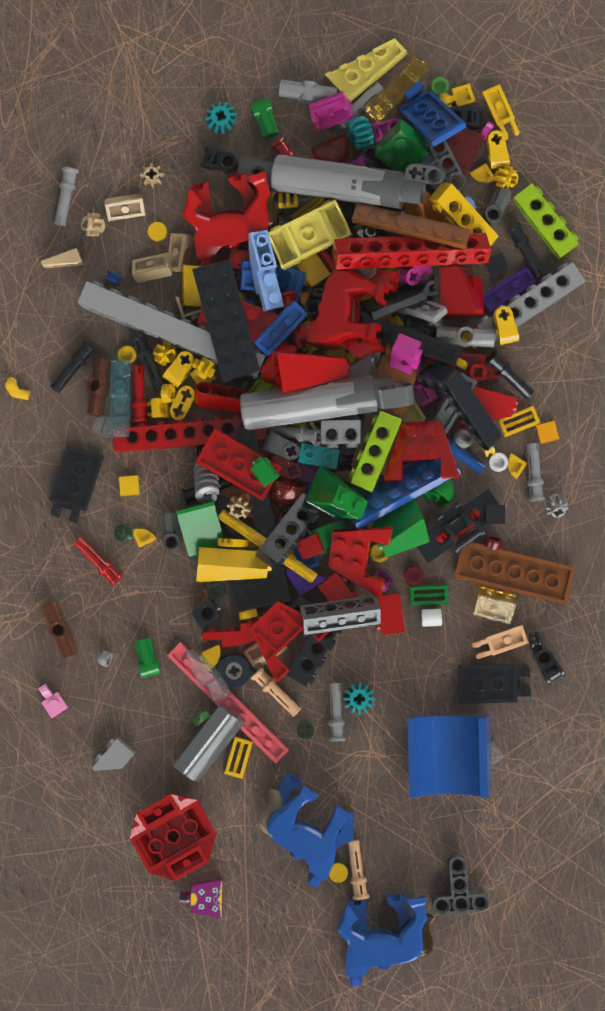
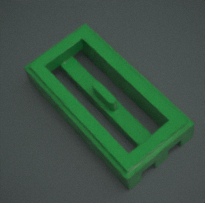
[409,585,449,606]

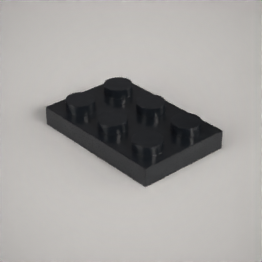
[227,564,291,613]

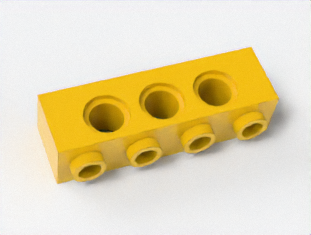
[428,182,498,246]

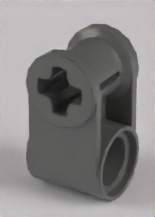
[261,430,300,460]

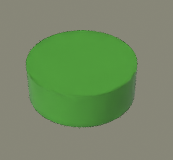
[430,77,449,96]

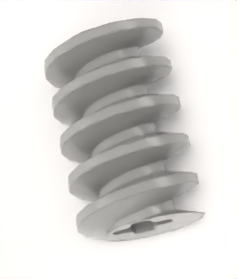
[194,464,219,503]

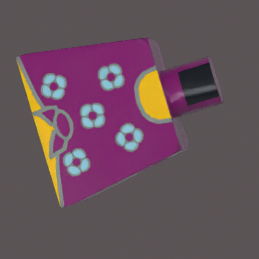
[180,878,223,918]

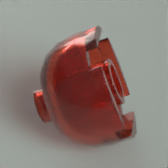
[311,134,350,163]
[268,474,307,508]

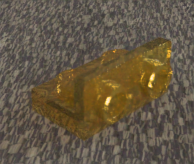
[473,587,517,624]

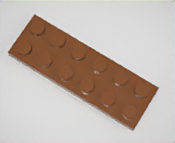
[351,355,419,476]
[454,542,575,605]

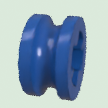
[104,270,123,286]

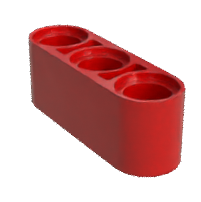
[194,382,250,414]

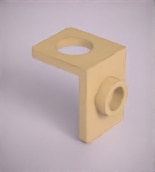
[176,297,202,321]

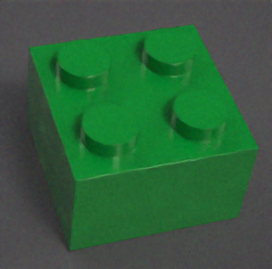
[375,119,430,172]

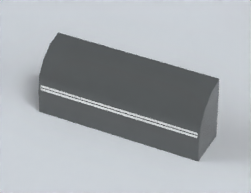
[173,703,246,782]

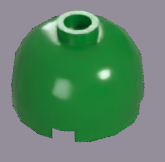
[420,479,454,507]

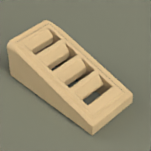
[41,248,83,268]

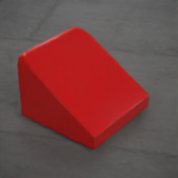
[297,533,325,560]

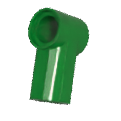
[250,97,279,139]
[134,638,161,678]

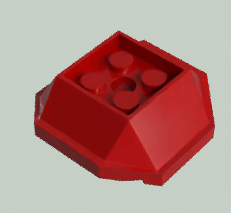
[130,793,217,881]

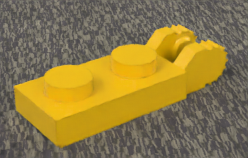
[482,84,519,140]

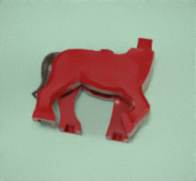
[182,171,279,266]

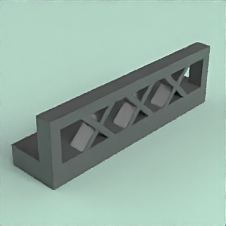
[424,369,477,435]
[300,595,381,635]

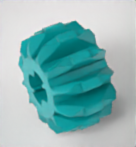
[205,101,237,134]
[347,116,374,150]
[343,682,376,715]

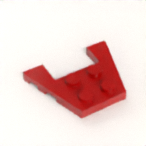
[384,420,460,482]
[328,526,393,597]
[250,601,330,682]

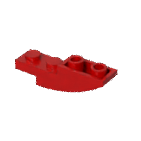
[202,619,256,647]

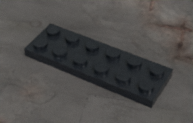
[192,259,261,382]

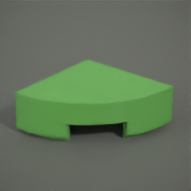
[192,710,211,727]

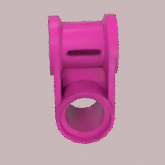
[371,119,400,146]
[396,266,433,286]

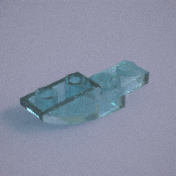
[109,361,132,437]

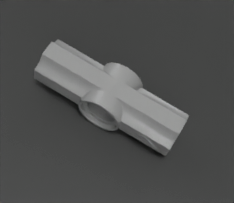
[279,79,338,104]
[436,326,495,348]

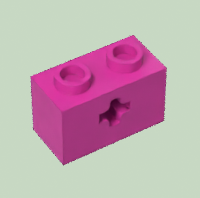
[389,334,423,375]

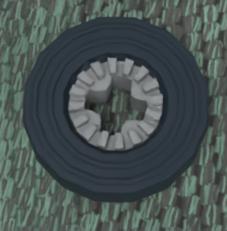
[217,654,251,688]

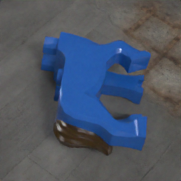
[337,893,434,987]

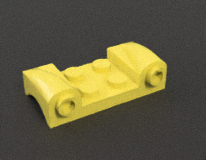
[268,200,353,270]

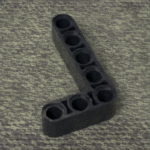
[416,363,502,451]

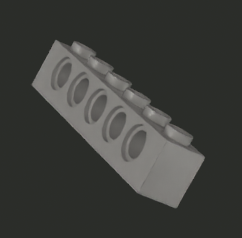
[476,262,585,343]

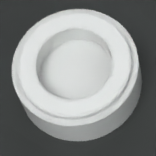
[488,453,508,472]

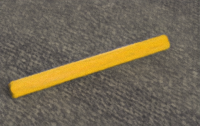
[218,510,317,583]

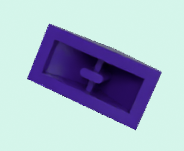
[286,569,324,595]

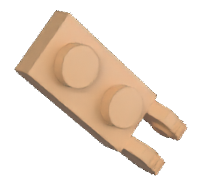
[472,625,529,659]

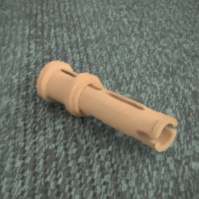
[250,666,301,717]
[348,840,369,900]

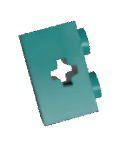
[298,443,340,470]

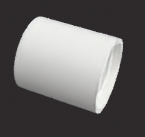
[421,609,442,627]

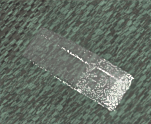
[185,649,232,702]

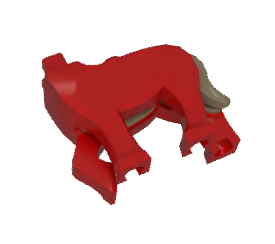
[298,268,400,359]

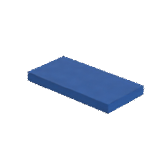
[398,90,466,147]

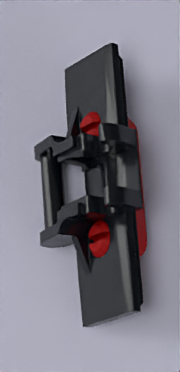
[417,489,500,563]

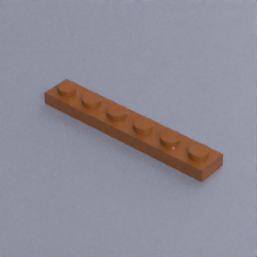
[352,202,471,250]

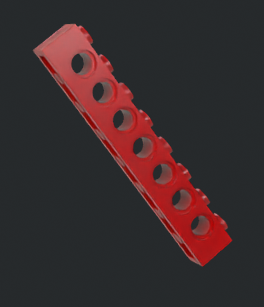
[332,233,491,269]
[112,415,267,453]

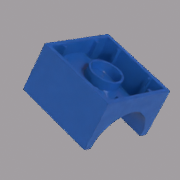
[408,715,492,798]

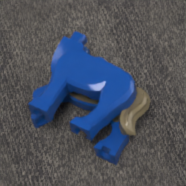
[257,772,354,888]

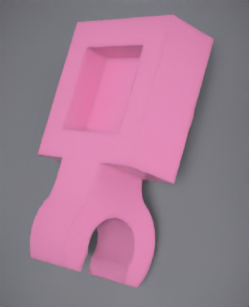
[38,683,68,718]

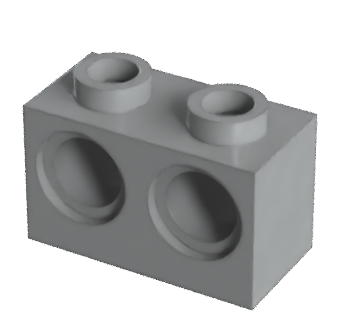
[321,420,362,448]

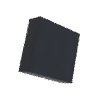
[485,252,510,278]
[485,505,505,524]

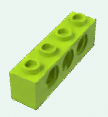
[512,184,579,261]
[349,411,402,493]

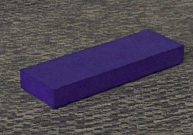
[483,266,537,314]

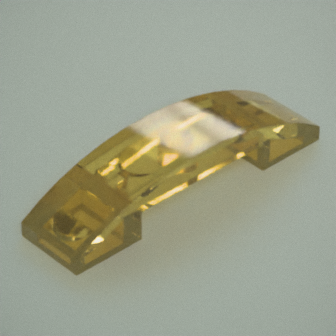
[364,55,430,122]

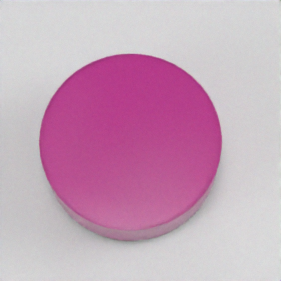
[478,121,494,141]

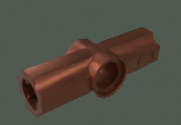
[86,357,112,417]
[40,600,78,660]

